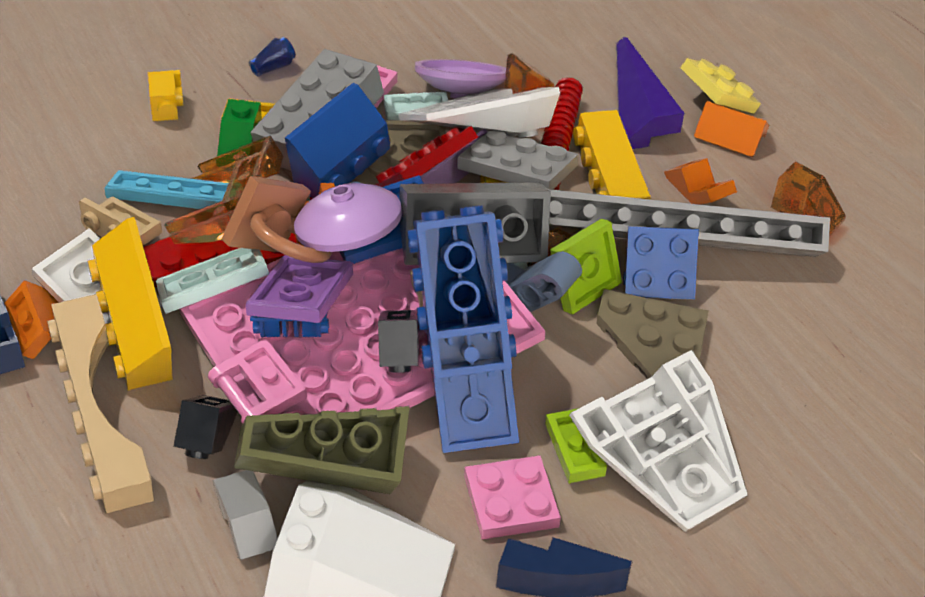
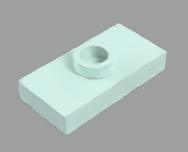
[384,92,448,120]

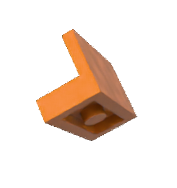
[694,101,770,157]
[4,280,59,359]

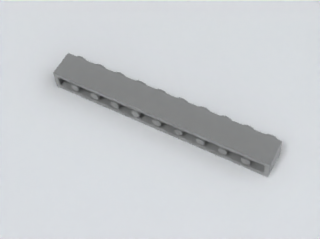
[548,189,830,257]

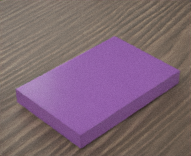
[246,255,353,323]

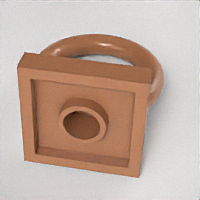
[221,176,332,263]

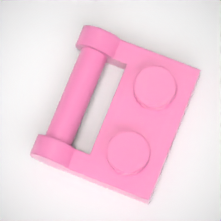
[208,338,307,424]

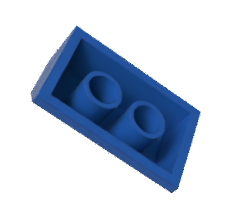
[285,83,391,198]

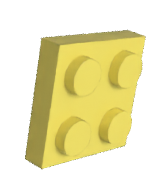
[681,58,761,114]

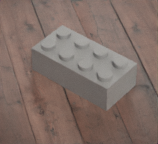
[251,49,384,171]

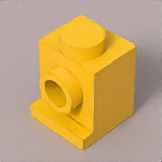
[148,70,183,121]

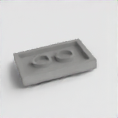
[458,130,579,190]

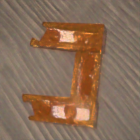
[164,135,284,244]

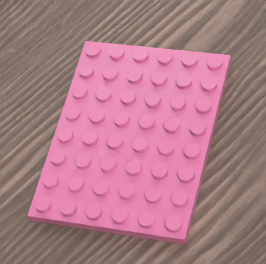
[179,248,545,415]

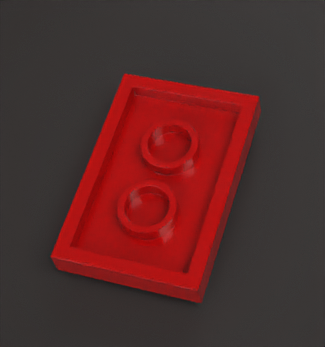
[374,126,478,187]

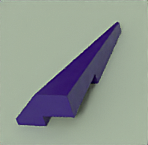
[616,37,684,149]

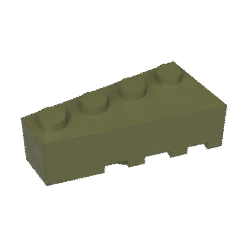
[234,406,410,494]

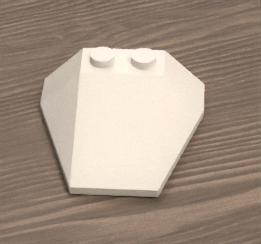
[398,87,560,138]
[569,350,748,532]
[264,480,455,597]

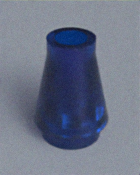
[248,37,296,77]

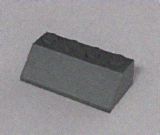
[399,182,551,265]

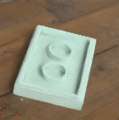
[156,248,269,314]

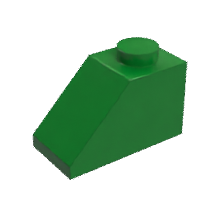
[216,99,262,175]

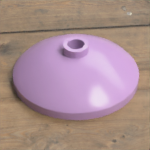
[415,59,509,99]
[294,183,402,252]

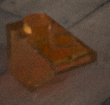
[771,161,846,237]

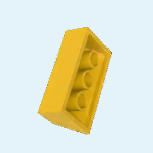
[87,217,173,390]

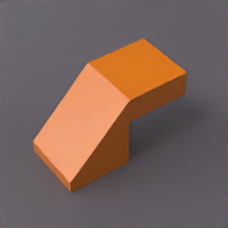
[664,158,737,204]

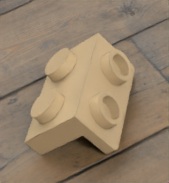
[79,196,163,246]

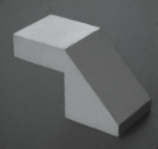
[213,470,278,560]

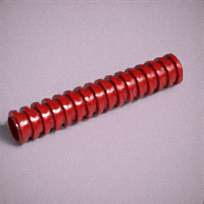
[541,77,583,190]

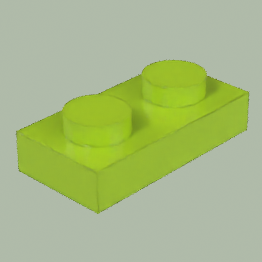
[545,408,607,483]

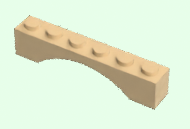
[47,294,154,514]

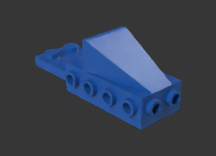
[407,205,519,453]

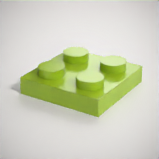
[550,218,622,314]

